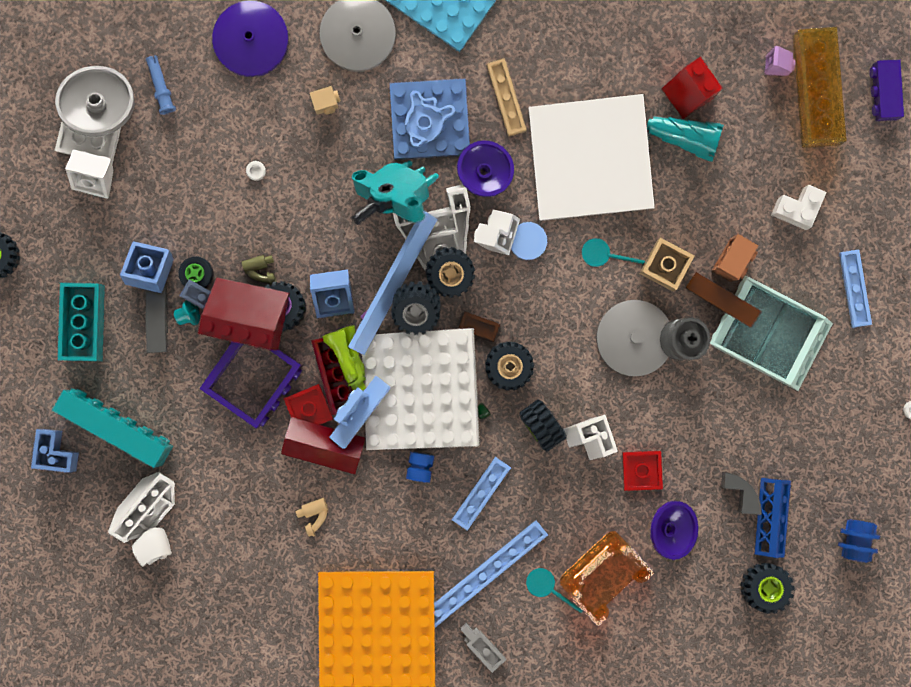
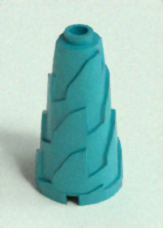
[647,116,724,162]

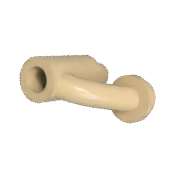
[296,498,328,537]

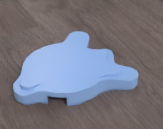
[405,91,455,147]

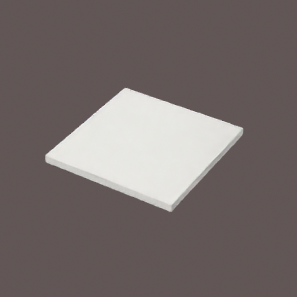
[529,94,655,221]

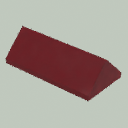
[311,338,353,416]
[281,417,366,475]

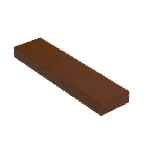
[686,272,762,328]

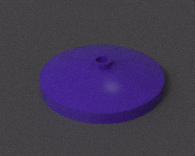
[212,0,289,77]

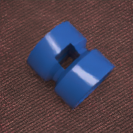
[406,452,434,483]

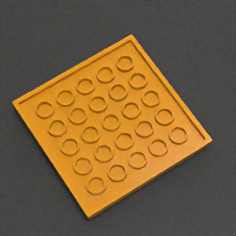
[318,571,436,687]

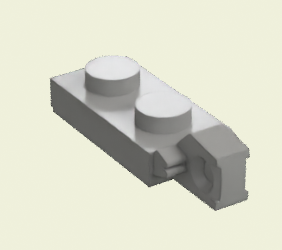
[461,623,507,673]

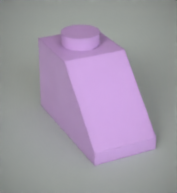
[765,46,795,76]

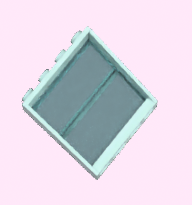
[710,276,833,391]

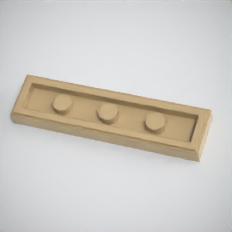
[486,58,527,137]

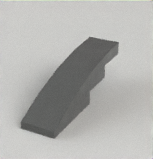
[146,282,168,353]

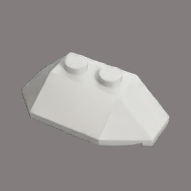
[108,472,175,543]

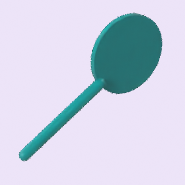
[582,238,645,267]
[526,568,583,613]

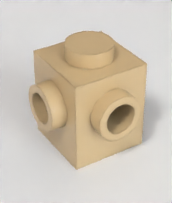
[310,86,340,115]

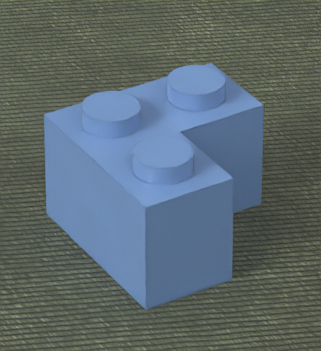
[31,429,79,473]

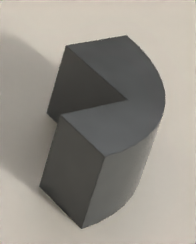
[721,472,761,515]

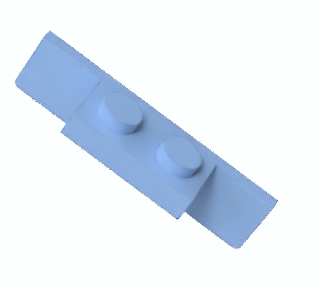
[329,376,390,449]

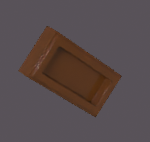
[458,311,500,342]

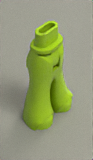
[323,325,366,391]

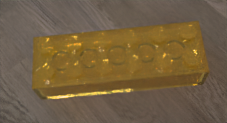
[793,27,846,148]

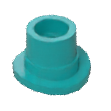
[174,300,200,326]

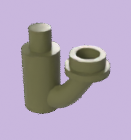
[242,255,277,285]

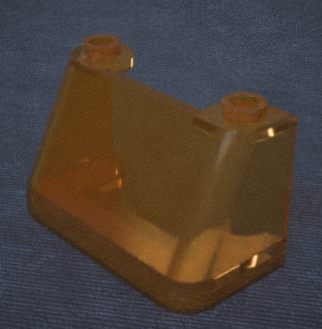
[559,531,654,626]

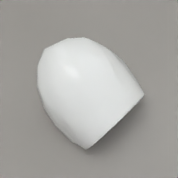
[132,527,172,567]

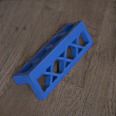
[755,478,791,558]

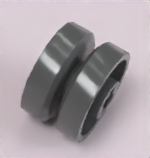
[660,318,711,361]

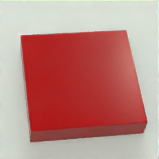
[284,384,334,425]
[622,451,663,491]

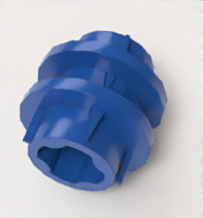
[838,519,880,563]

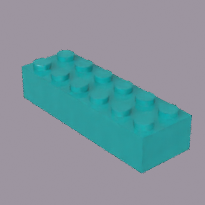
[52,388,173,468]

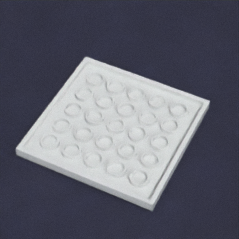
[362,328,479,450]

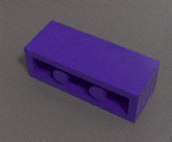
[869,60,904,121]

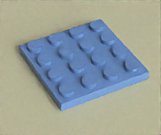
[390,79,470,160]

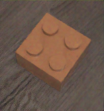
[712,234,758,282]

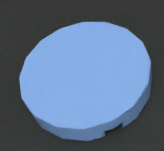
[511,222,547,260]

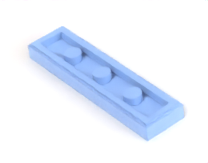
[839,249,872,328]
[452,457,511,531]

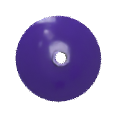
[457,141,514,197]
[650,501,698,560]

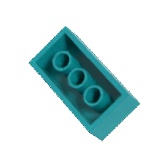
[58,283,105,362]

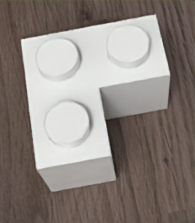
[771,185,826,230]
[474,210,520,255]
[563,415,618,460]

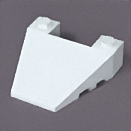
[393,185,471,270]

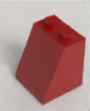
[662,56,723,119]

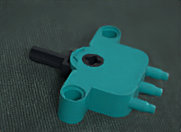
[351,160,439,225]

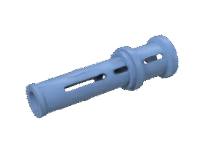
[145,55,176,115]

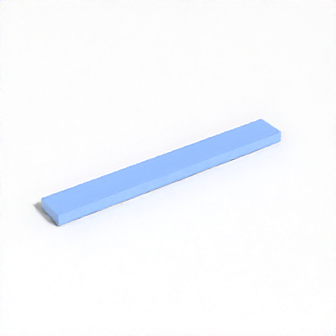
[348,211,438,355]
[435,520,548,628]

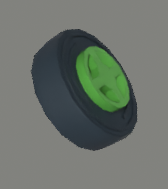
[178,256,213,288]

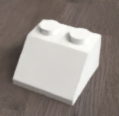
[65,150,113,199]

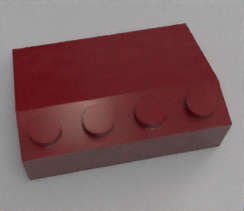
[198,278,290,350]

